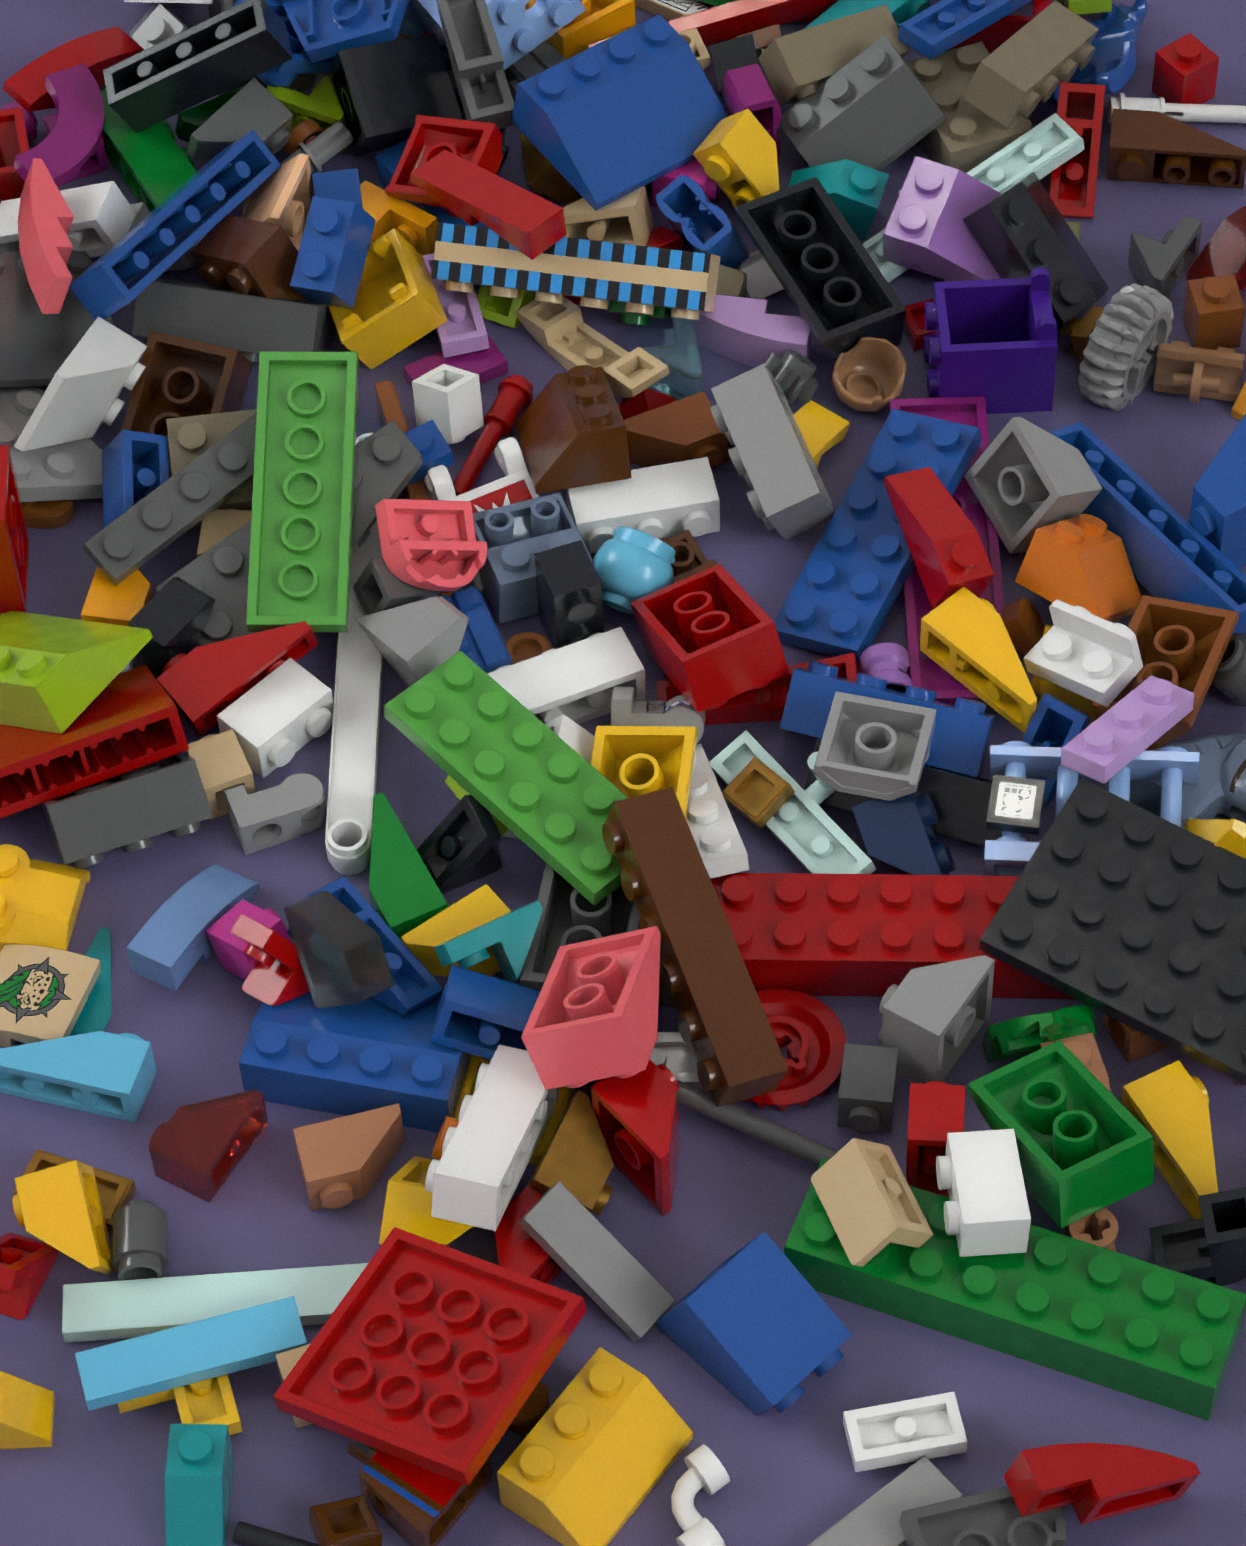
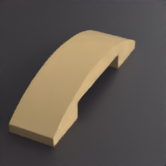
[516,296,670,398]

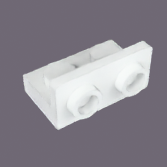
[1023,599,1143,707]

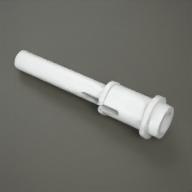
[1108,92,1246,124]

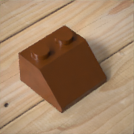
[191,215,308,300]

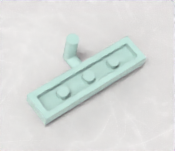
[709,730,877,874]

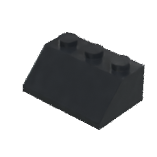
[963,172,1109,327]

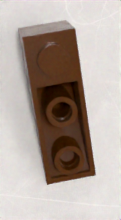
[1107,109,1246,189]

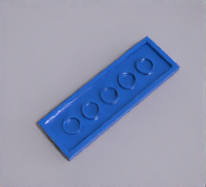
[774,409,982,663]

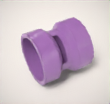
[860,642,913,693]

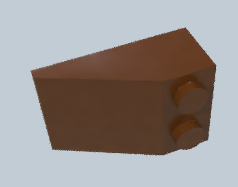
[121,330,253,478]

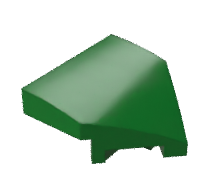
[982,1005,1096,1063]

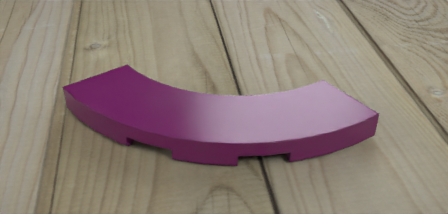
[14,63,104,187]

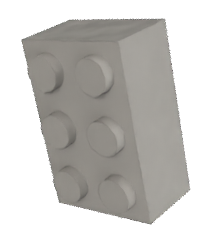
[710,364,835,540]

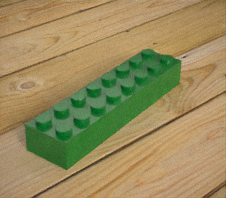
[784,1157,1246,1421]

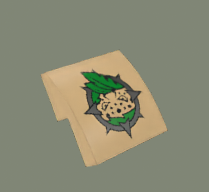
[0,944,101,1048]

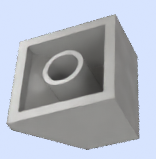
[964,416,1102,554]
[878,955,995,1084]

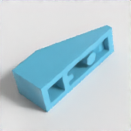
[0,1031,157,1123]

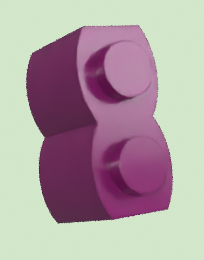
[721,64,781,161]

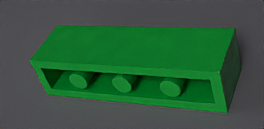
[101,89,197,212]

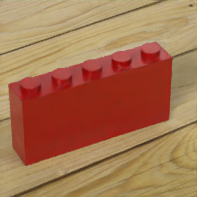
[0,665,189,818]

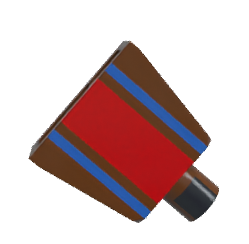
[348,1440,492,1546]

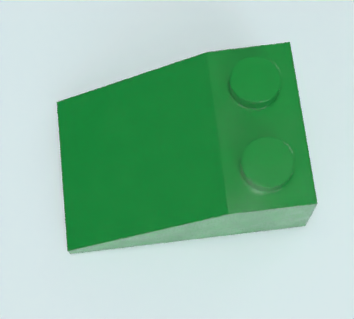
[968,1040,1154,1229]

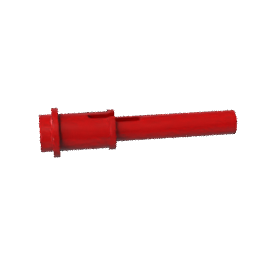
[453,374,533,496]

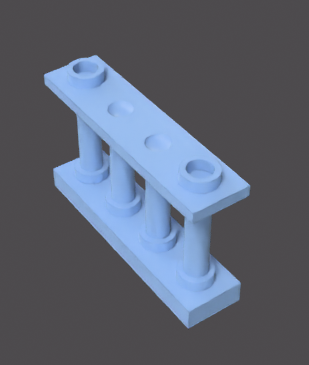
[984,741,1200,876]

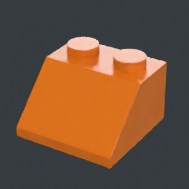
[1015,514,1141,622]

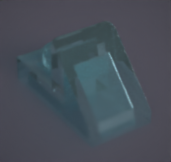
[643,317,703,400]

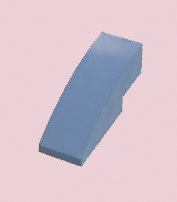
[126,864,260,991]

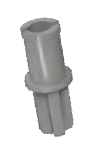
[280,122,353,174]

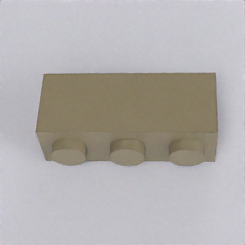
[758,4,909,106]

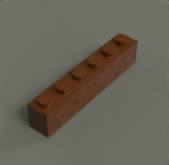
[602,787,788,1107]

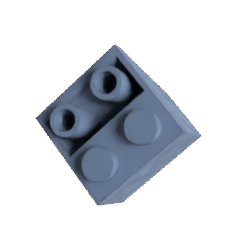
[473,492,593,624]

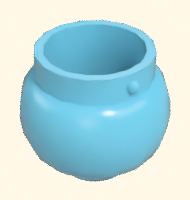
[593,526,676,616]

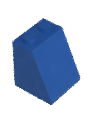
[1189,414,1246,568]
[654,1231,852,1416]

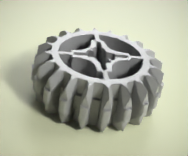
[1078,283,1174,412]

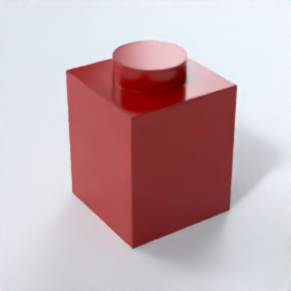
[1152,33,1219,104]

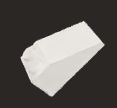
[14,316,148,452]

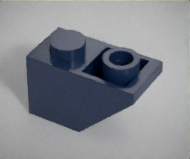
[851,790,956,875]

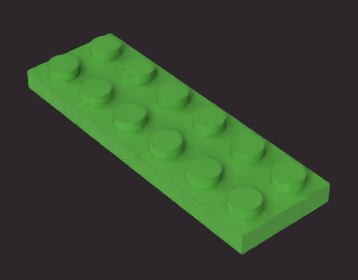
[246,351,359,632]
[384,650,628,905]

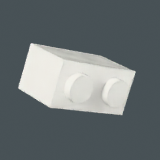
[217,658,334,778]
[936,1129,1031,1257]

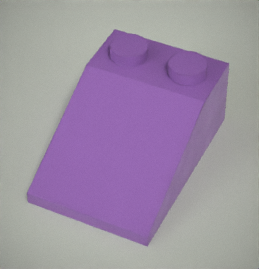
[883,156,1001,281]

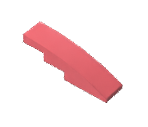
[17,158,74,314]

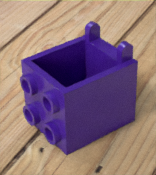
[923,267,1057,414]

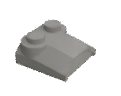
[814,691,937,801]

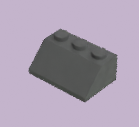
[780,35,947,171]
[40,751,212,868]

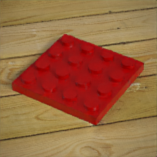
[273,1227,587,1486]

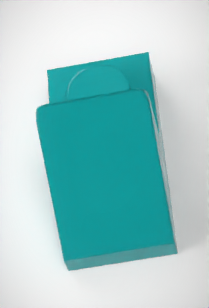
[434,900,543,982]

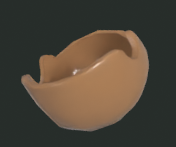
[832,337,908,412]

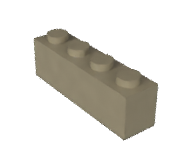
[962,0,1099,128]

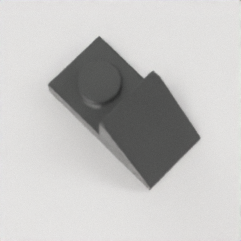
[1128,215,1202,298]

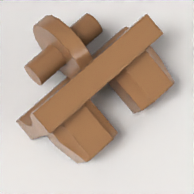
[1153,340,1245,404]

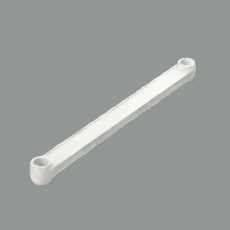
[325,433,383,875]

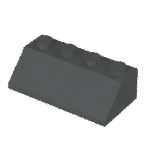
[132,278,335,362]

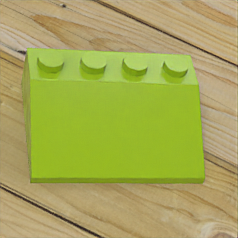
[0,610,153,734]

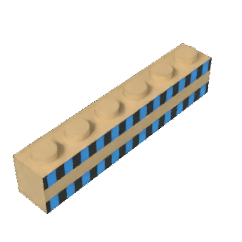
[431,222,720,320]

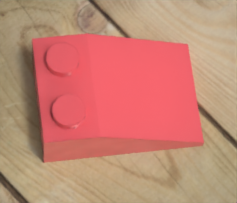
[521,926,661,1090]

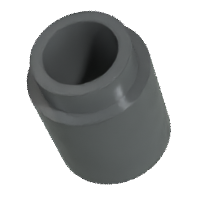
[112,1200,168,1281]

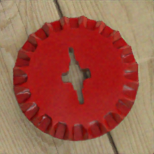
[740,988,847,1112]

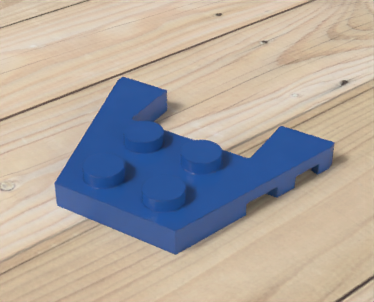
[280,0,409,63]

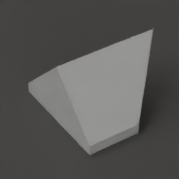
[354,596,469,688]

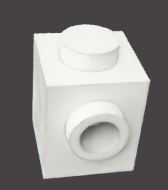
[412,364,484,444]

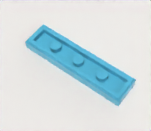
[75,1296,307,1411]

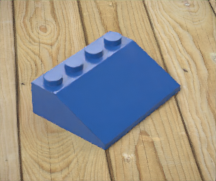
[511,14,728,211]
[239,978,471,1133]

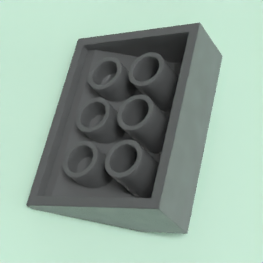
[0,250,113,387]

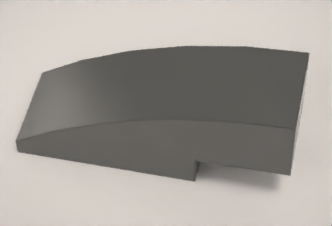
[436,0,514,129]

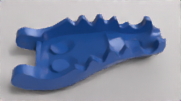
[1046,0,1149,106]

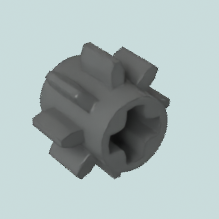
[764,349,819,408]

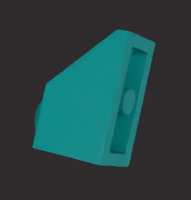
[788,159,889,241]
[165,1424,235,1546]

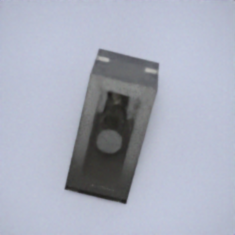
[284,891,395,1009]

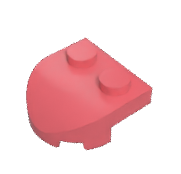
[375,499,487,591]

